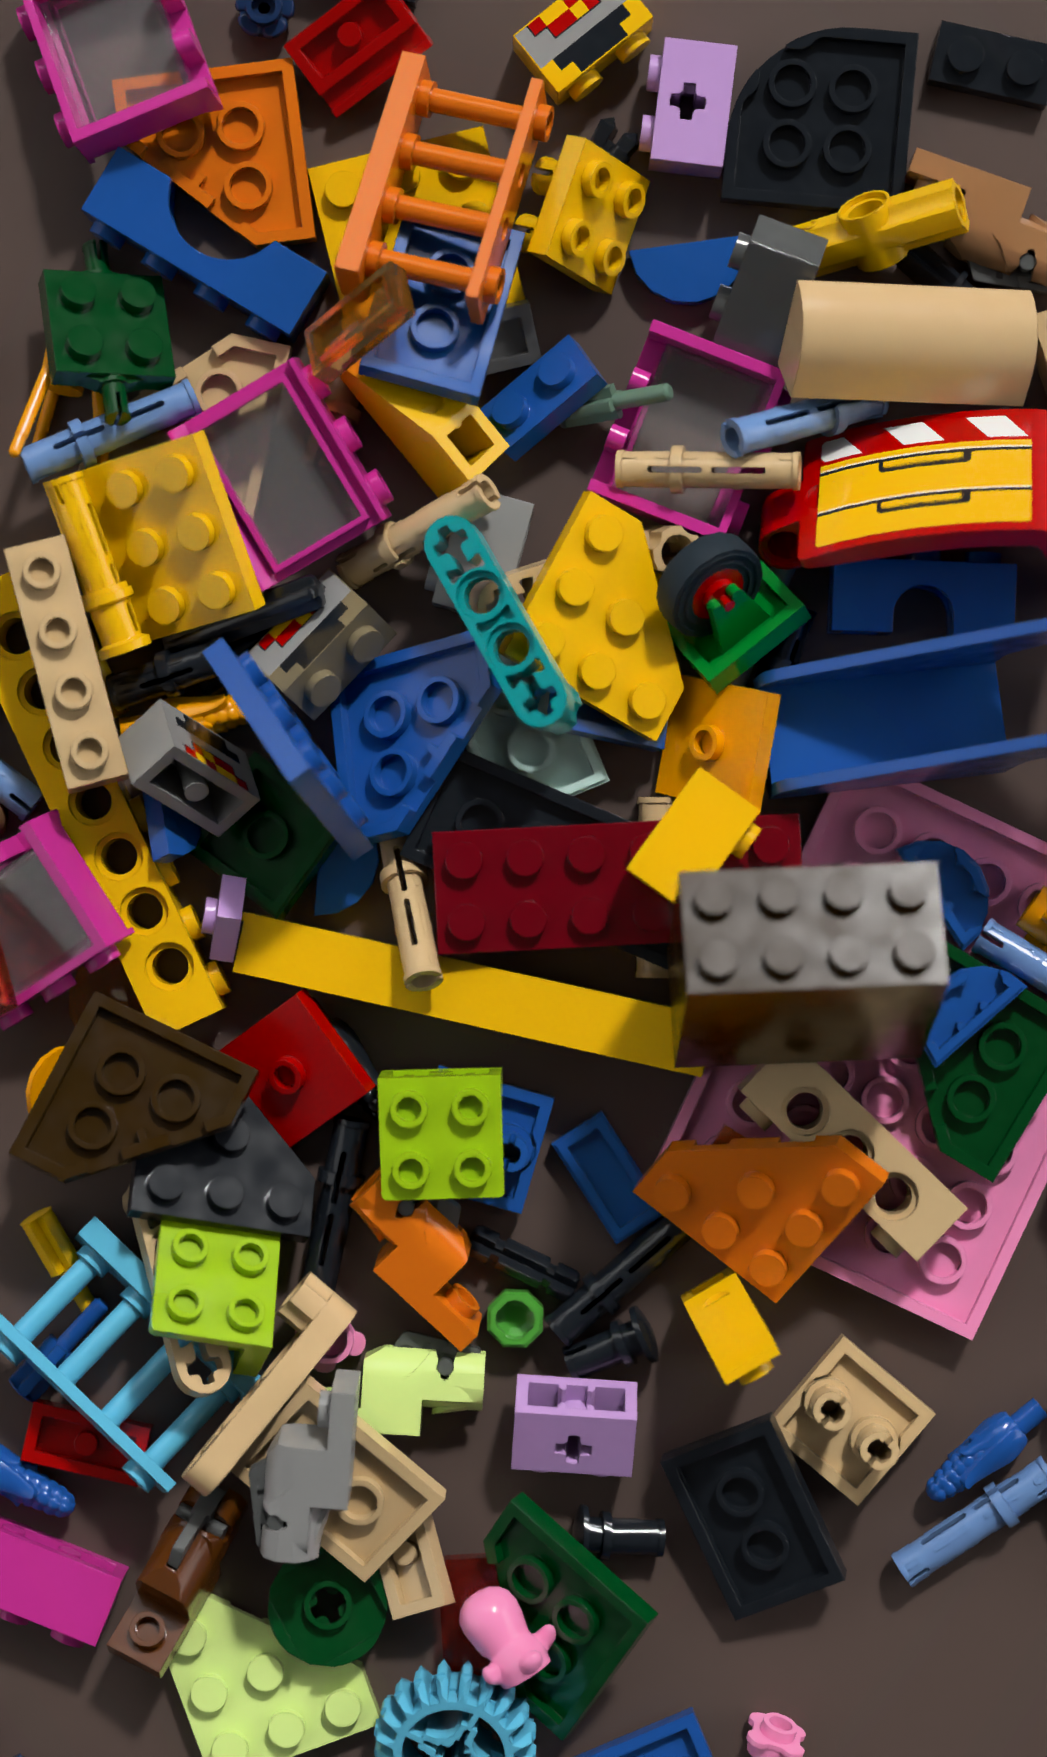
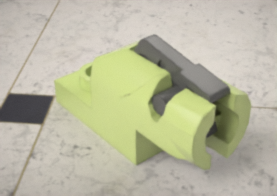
[325,1330,486,1436]

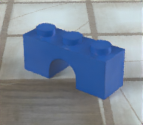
[827,550,1017,637]

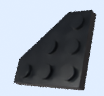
[126,1096,315,1243]

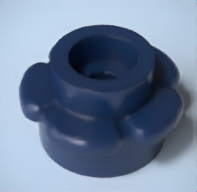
[235,0,295,39]

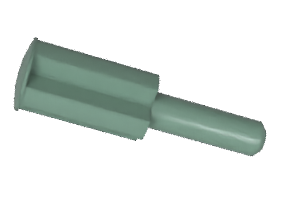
[559,383,673,428]

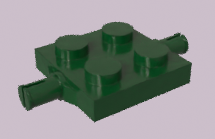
[38,239,176,426]

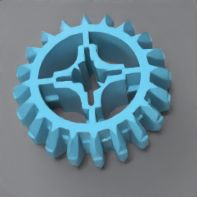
[374,1659,536,1757]

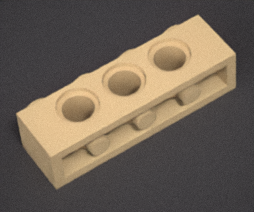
[4,534,128,794]
[737,1062,968,1261]

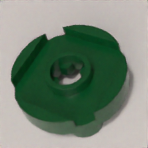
[267,1547,388,1667]

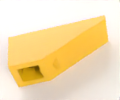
[323,319,509,498]
[681,1267,781,1385]

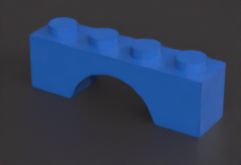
[81,146,331,344]

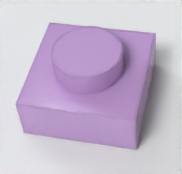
[201,874,247,963]

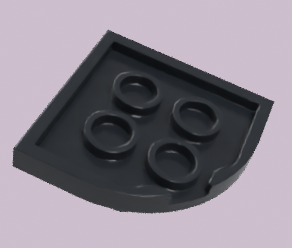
[720,27,919,213]

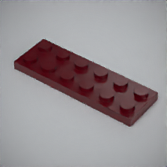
[432,813,802,955]

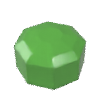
[487,1288,544,1348]

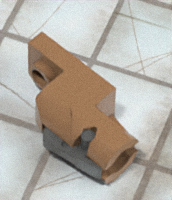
[905,147,1047,296]

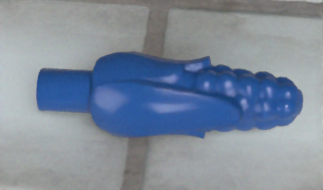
[925,1398,1047,1502]
[0,1444,76,1518]

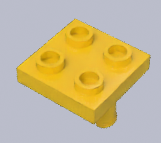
[515,135,650,295]

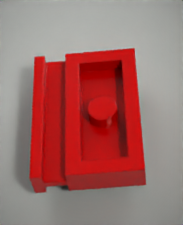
[283,0,434,118]

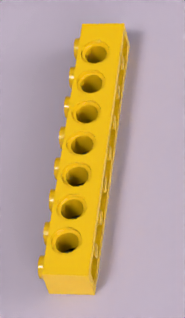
[0,572,232,1030]

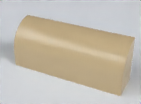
[778,280,1038,406]

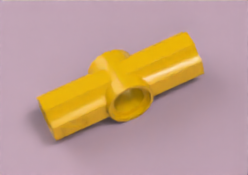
[793,178,970,278]

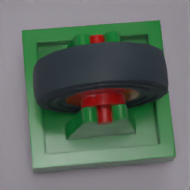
[656,532,812,694]

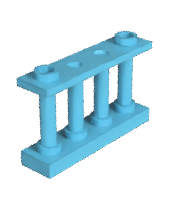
[0,1216,260,1493]

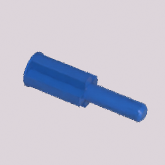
[9,1298,108,1403]

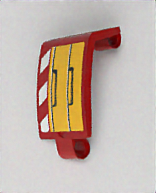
[758,409,1047,570]

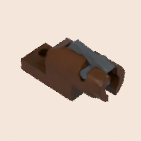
[107,1485,248,1679]

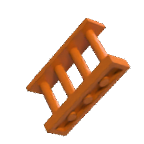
[334,51,554,325]

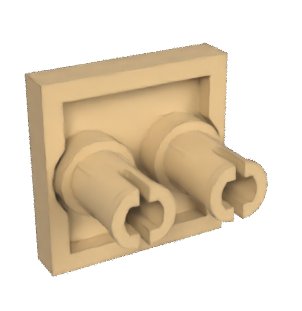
[774,1333,936,1506]

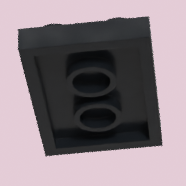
[660,1412,847,1621]

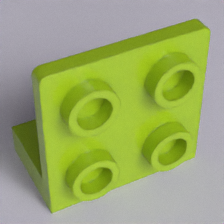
[377,1067,505,1201]
[149,1220,281,1377]

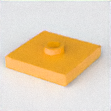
[655,674,781,815]

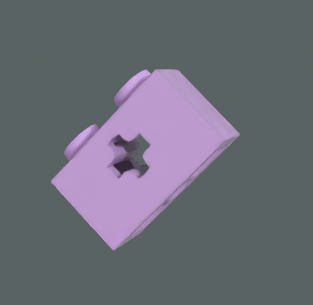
[639,37,738,179]
[511,1374,637,1477]

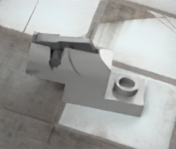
[249,1369,361,1563]

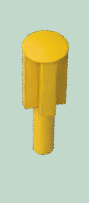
[20,1206,94,1313]

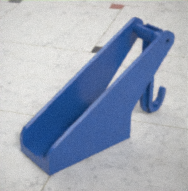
[753,618,1047,800]

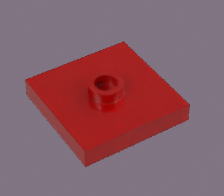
[219,988,376,1147]

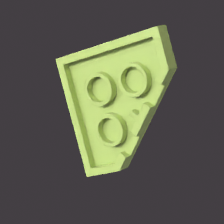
[169,1593,381,1757]

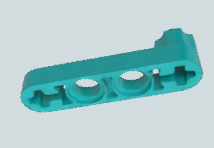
[424,515,582,735]

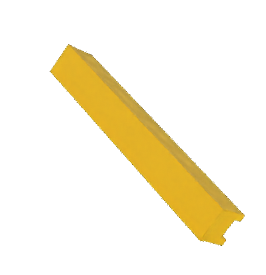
[232,912,705,1077]

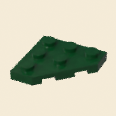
[915,941,1047,1182]
[483,1492,659,1741]

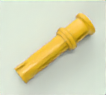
[45,471,152,661]

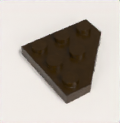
[8,990,259,1184]

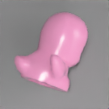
[459,1586,556,1689]

